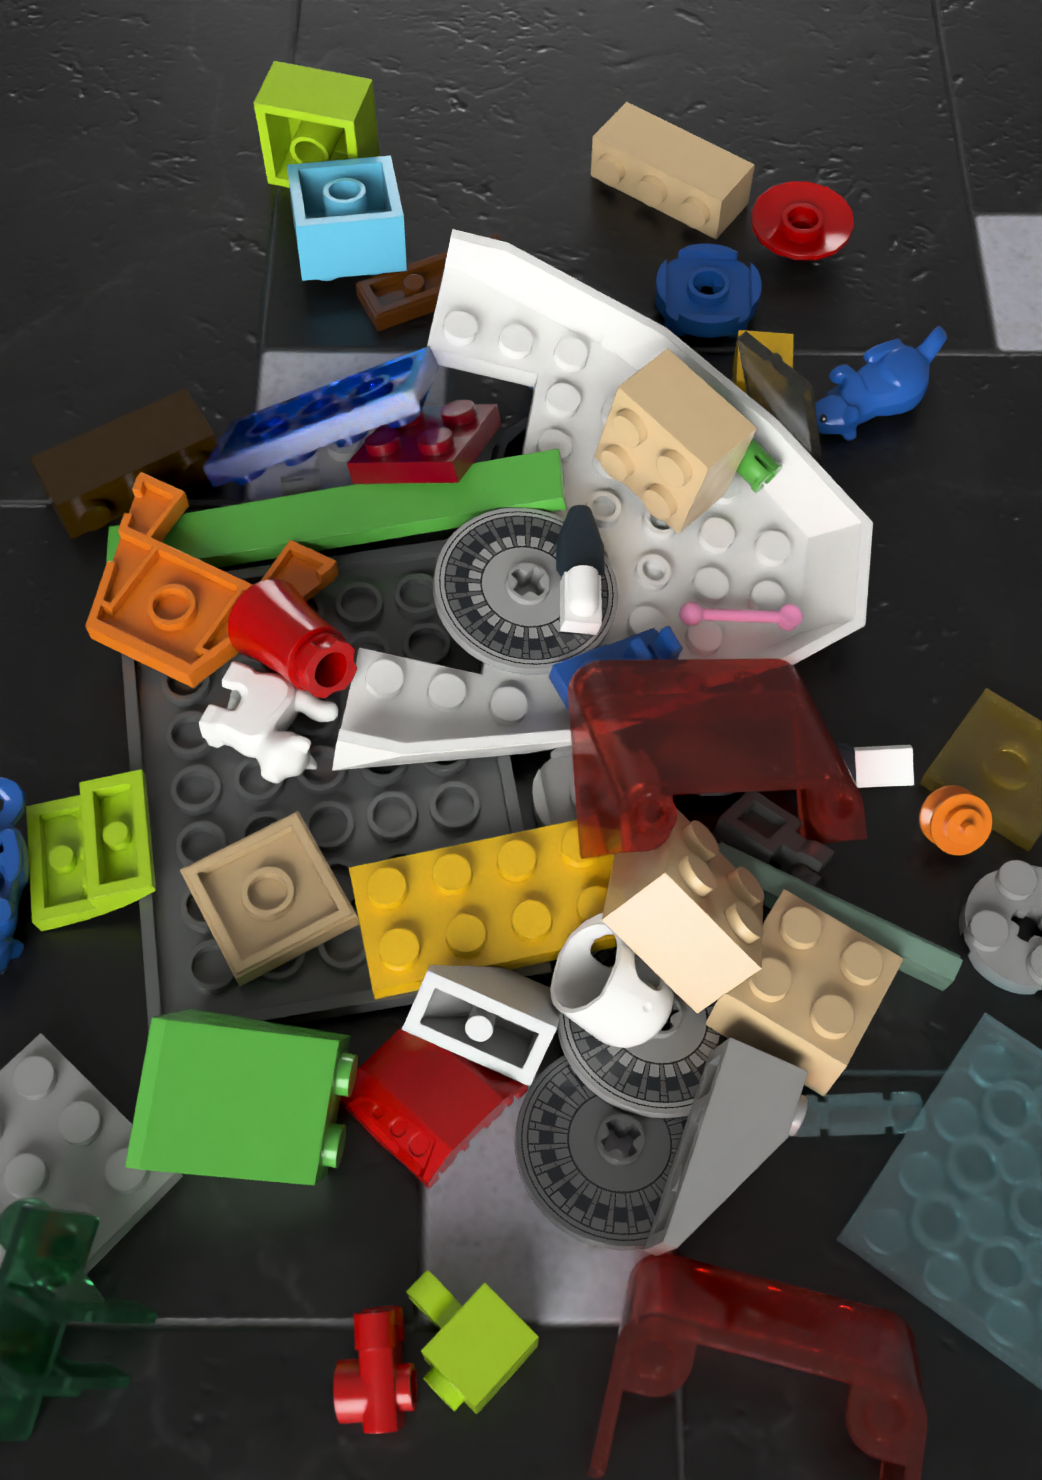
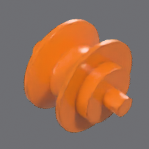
[919,785,992,855]

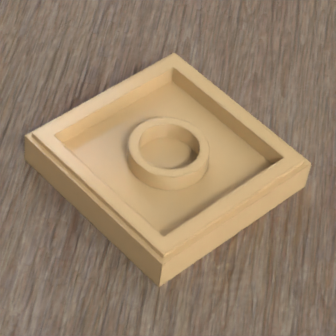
[180,811,359,987]

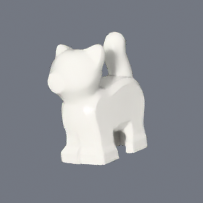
[199,661,339,783]

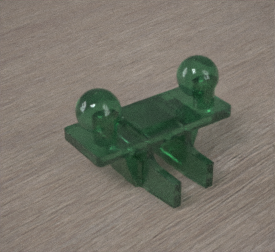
[0,1197,158,1441]

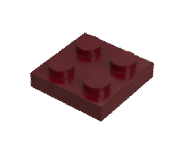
[347,400,502,484]

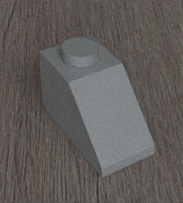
[402,965,561,1086]

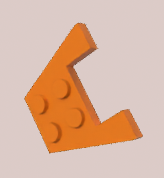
[85,472,339,688]

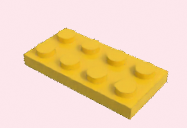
[349,814,617,999]

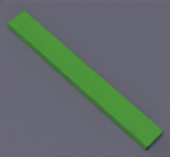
[106,448,567,568]

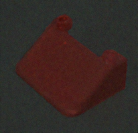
[568,658,867,859]

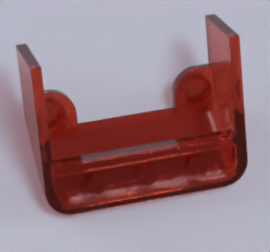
[585,1253,928,1480]

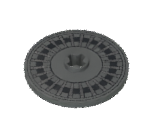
[514,1055,688,1251]

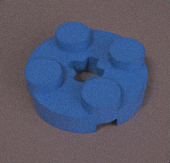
[654,244,762,338]

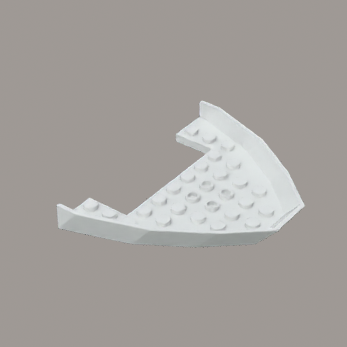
[332,229,873,771]

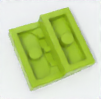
[26,769,156,932]

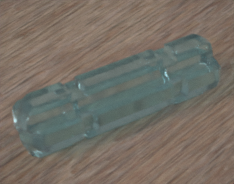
[794,1091,925,1137]

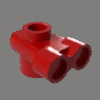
[333,1305,418,1434]

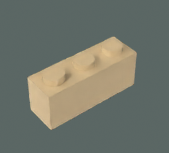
[591,102,755,239]

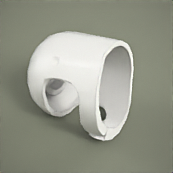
[550,913,674,1048]

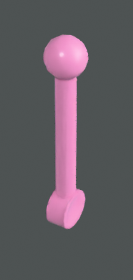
[679,601,803,631]

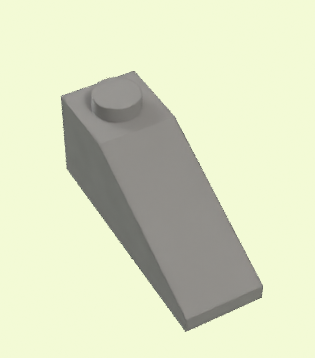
[644,1037,808,1256]

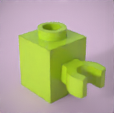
[406,1270,539,1414]

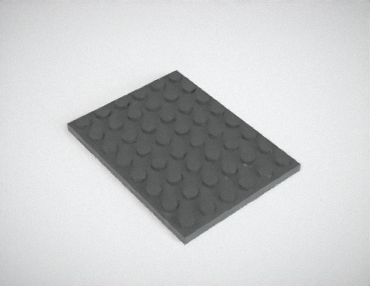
[121,539,552,1032]

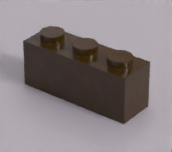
[29,388,224,539]

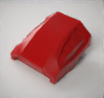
[340,1026,528,1189]

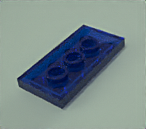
[203,346,439,487]

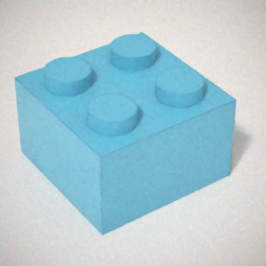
[287,156,407,281]

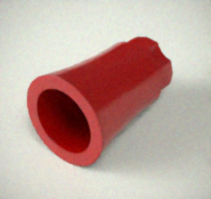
[228,579,357,698]

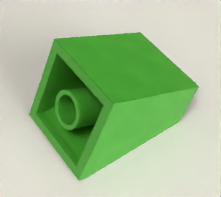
[125,1009,358,1186]

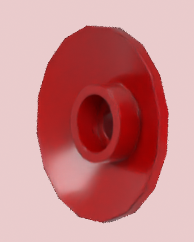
[751,181,854,260]

